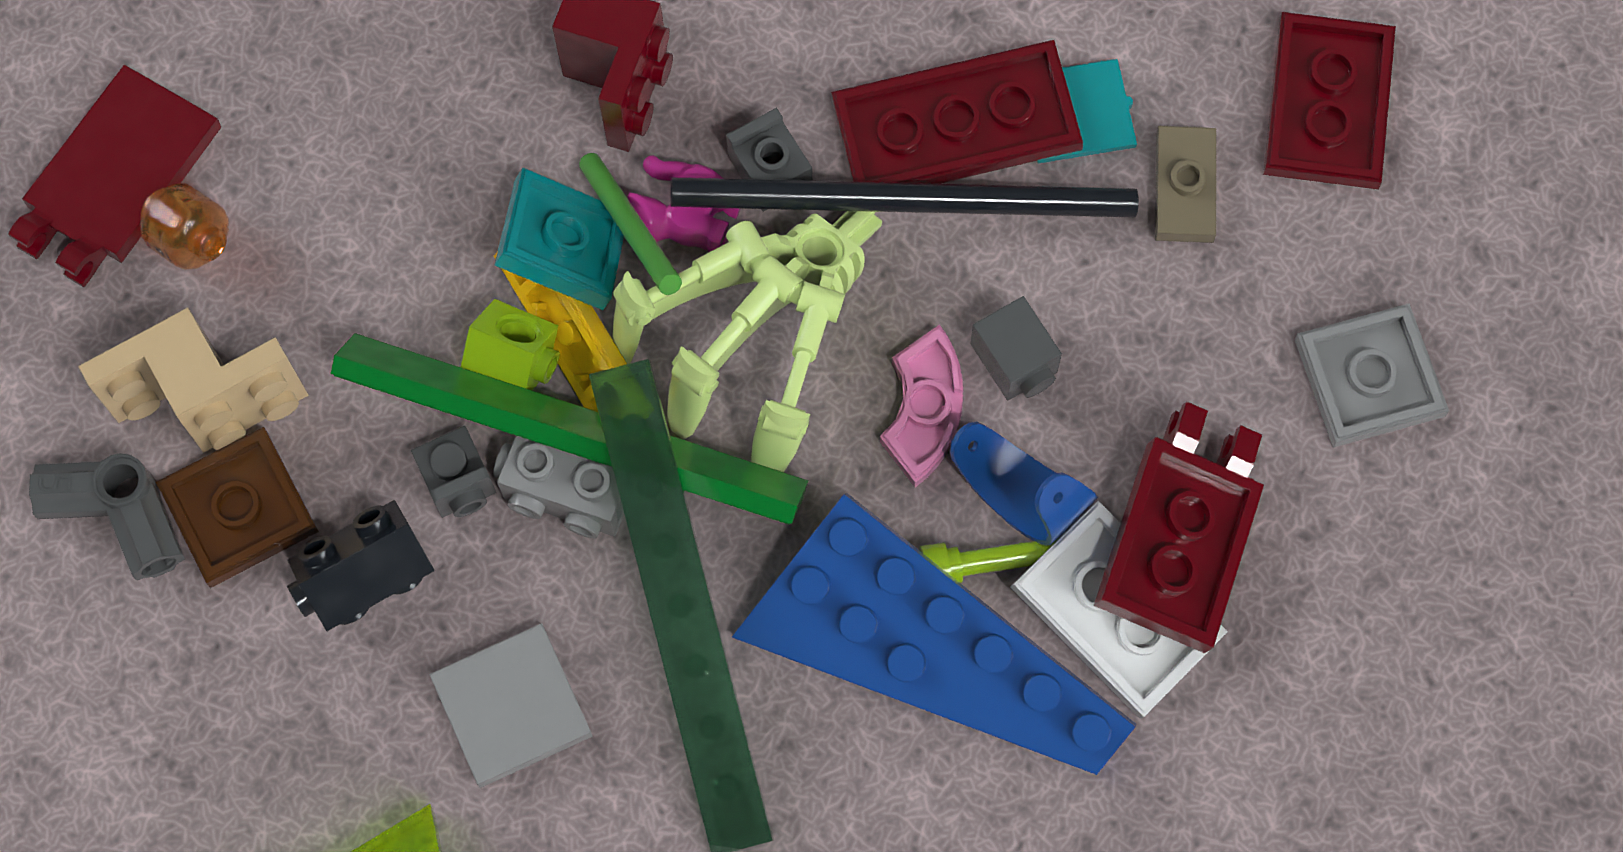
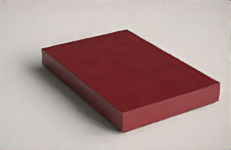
[1263,12,1396,190]

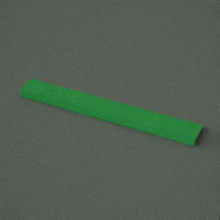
[331,333,809,525]

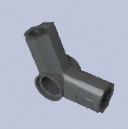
[29,453,185,580]

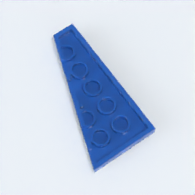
[732,493,1136,775]

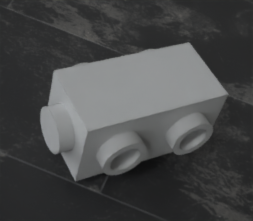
[494,436,636,539]

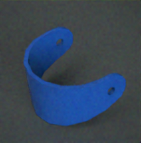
[950,422,1098,545]

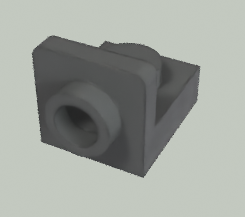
[411,426,496,518]

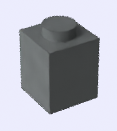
[970,296,1062,401]

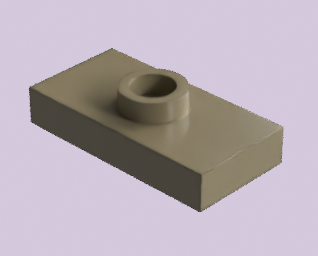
[1155,126,1216,243]

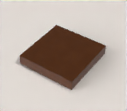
[156,427,319,588]

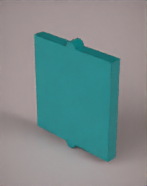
[1037,59,1137,164]

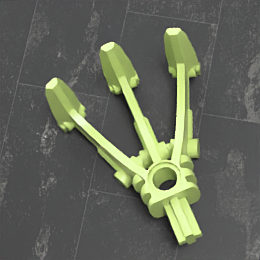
[612,211,882,472]

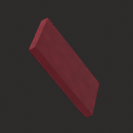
[831,40,1083,184]

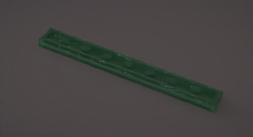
[589,359,774,852]

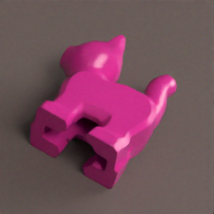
[627,155,741,253]

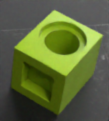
[461,299,560,390]

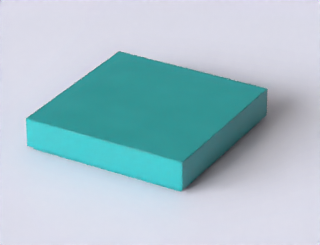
[494,168,624,310]

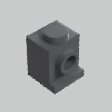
[726,107,813,212]

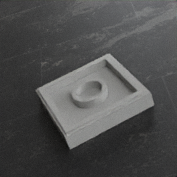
[1295,304,1449,448]
[429,623,593,788]

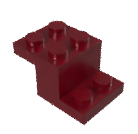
[552,0,673,152]

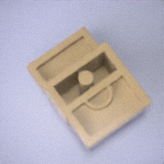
[78,308,308,453]

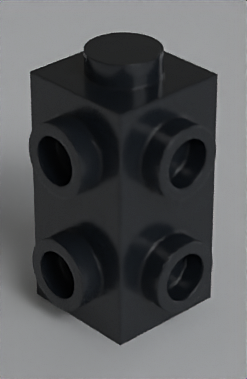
[287,500,435,631]

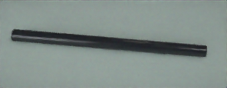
[670,177,1139,218]

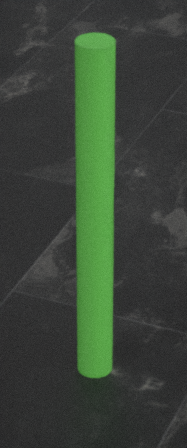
[579,153,682,295]

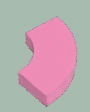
[880,324,963,487]

